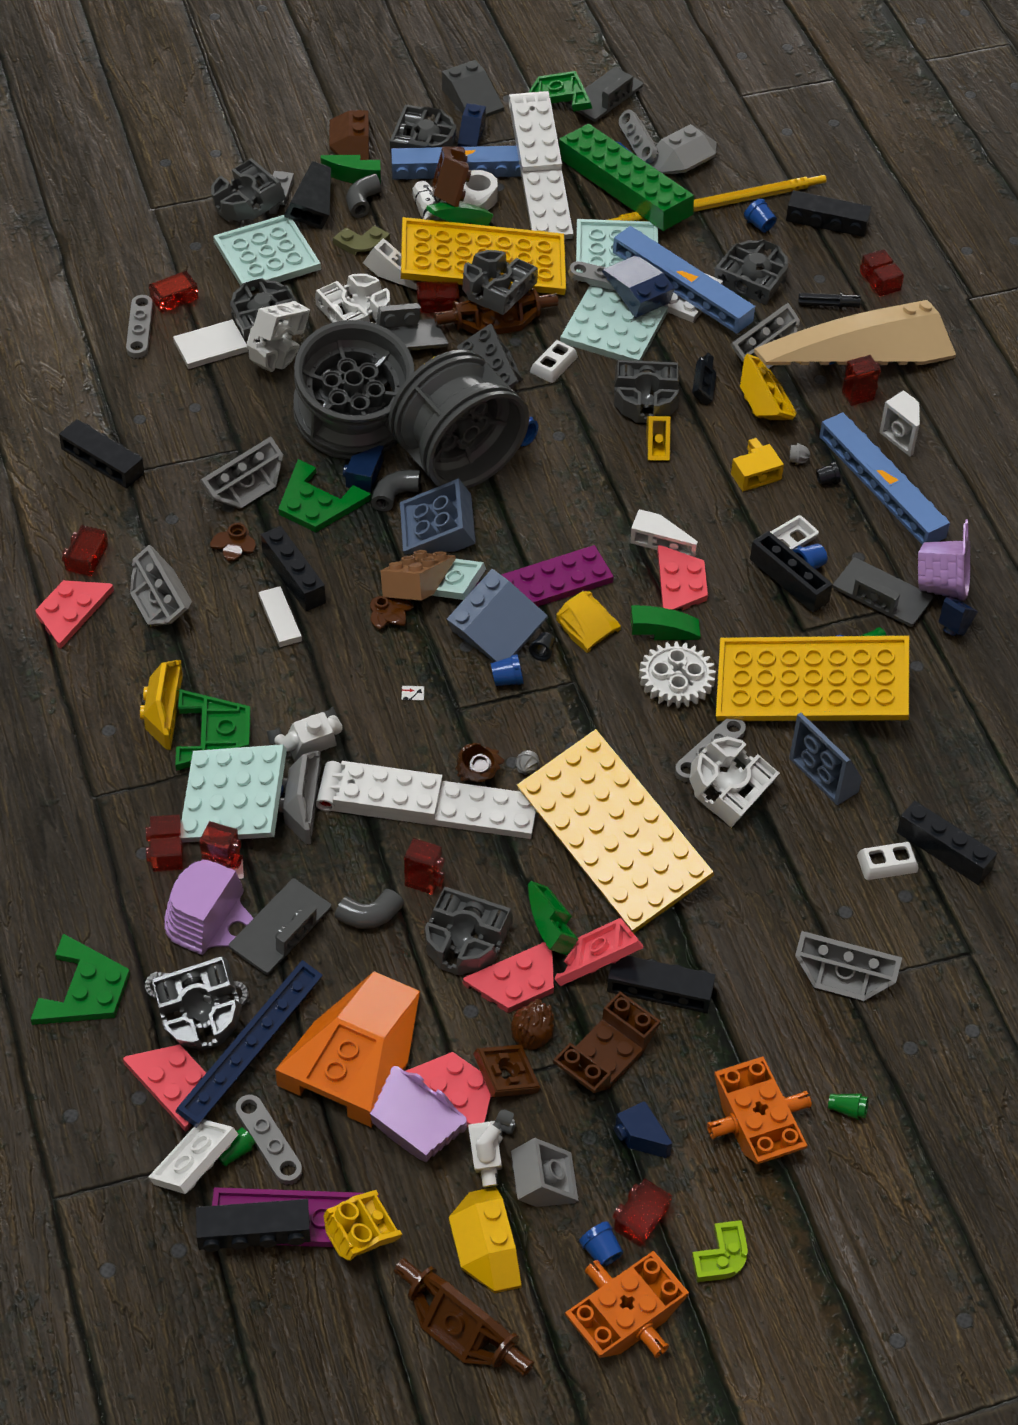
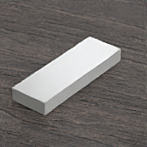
[258,586,302,647]

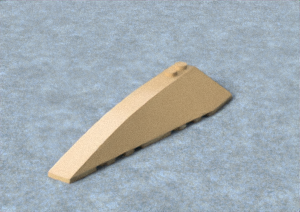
[754,300,956,365]

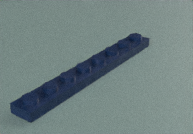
[176,960,323,1128]

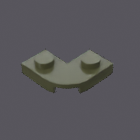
[333,225,390,255]

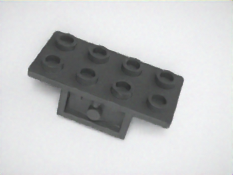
[566,67,644,122]
[376,303,448,350]
[457,324,523,388]
[833,557,934,627]
[229,878,331,975]

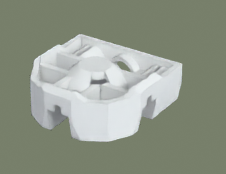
[315,274,390,324]
[246,301,310,372]
[689,736,780,828]

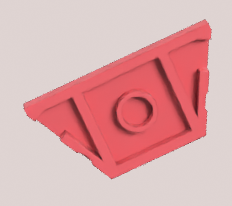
[657,545,708,611]
[35,580,114,649]
[555,918,643,986]
[463,942,554,1013]
[123,1044,206,1132]
[406,1052,492,1128]

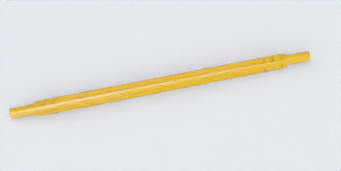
[608,175,826,222]

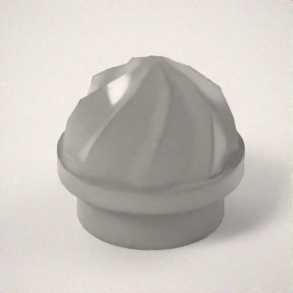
[790,443,810,465]
[515,750,540,775]

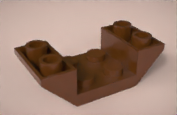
[432,146,471,207]
[553,992,661,1093]

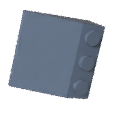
[400,478,476,554]
[446,569,548,662]
[789,713,862,805]

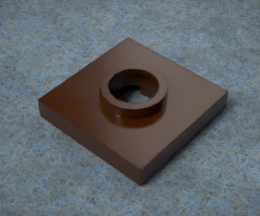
[473,1045,541,1098]

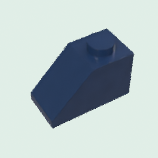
[458,103,486,147]
[343,445,384,492]
[939,597,978,636]
[614,1101,672,1158]

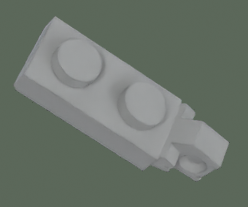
[269,171,294,214]

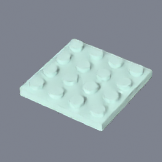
[213,215,321,291]
[576,219,658,273]
[560,285,668,361]
[179,745,287,843]

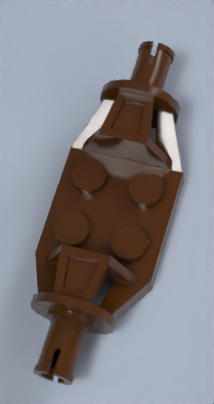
[434,288,559,335]
[394,1258,535,1377]

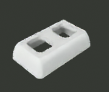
[530,340,578,383]
[771,515,819,550]
[857,842,918,880]

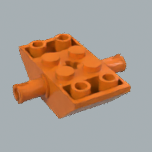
[707,1056,812,1165]
[565,1251,689,1358]

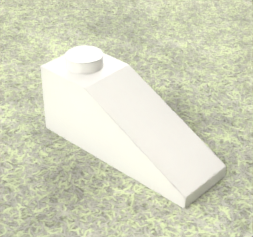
[363,238,427,291]
[630,509,698,557]

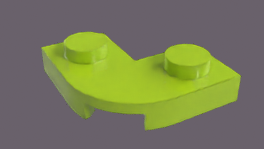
[692,1220,748,1282]

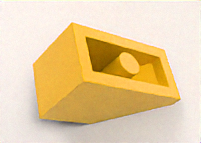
[646,416,671,460]

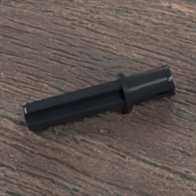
[798,292,861,309]

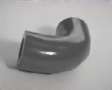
[346,174,382,218]
[371,470,421,511]
[334,889,404,929]

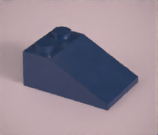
[602,255,675,318]

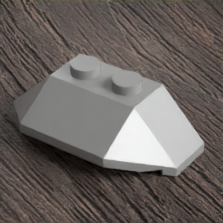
[649,124,717,174]
[730,303,800,369]
[200,436,283,509]
[130,545,192,626]
[279,751,321,844]
[795,931,902,1001]

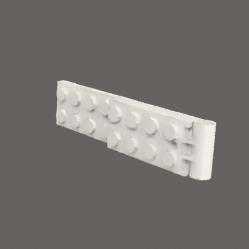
[509,91,573,239]
[316,761,536,839]

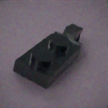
[692,352,716,405]

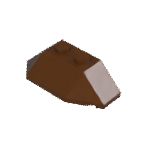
[329,110,369,160]

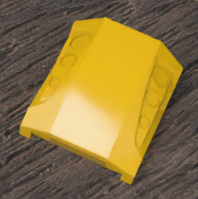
[556,591,621,653]
[323,1190,402,1261]

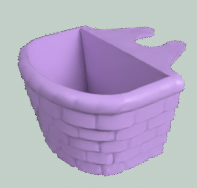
[918,519,970,601]
[164,860,254,955]
[370,1066,467,1162]

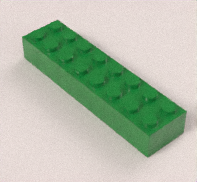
[559,124,694,231]

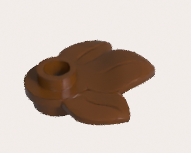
[210,523,256,561]
[370,596,413,630]

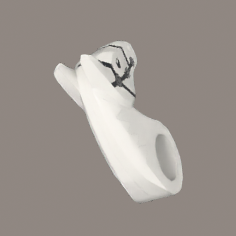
[412,170,498,222]

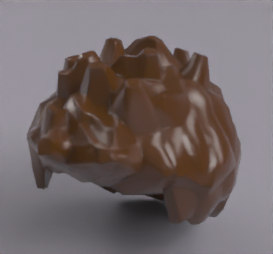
[455,743,504,782]
[511,998,554,1050]

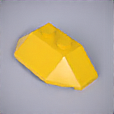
[740,354,797,420]
[140,660,183,750]
[449,1187,522,1293]

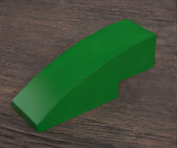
[321,155,381,184]
[426,202,493,226]
[630,605,701,640]
[528,881,579,955]

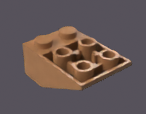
[380,550,456,600]

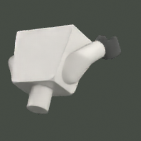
[267,707,342,761]
[468,1109,516,1187]

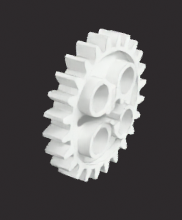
[639,641,716,708]

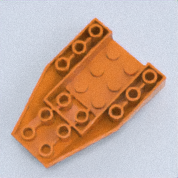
[275,972,420,1127]

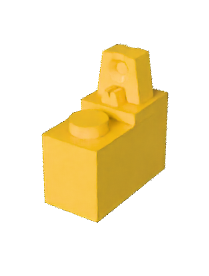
[731,438,784,492]

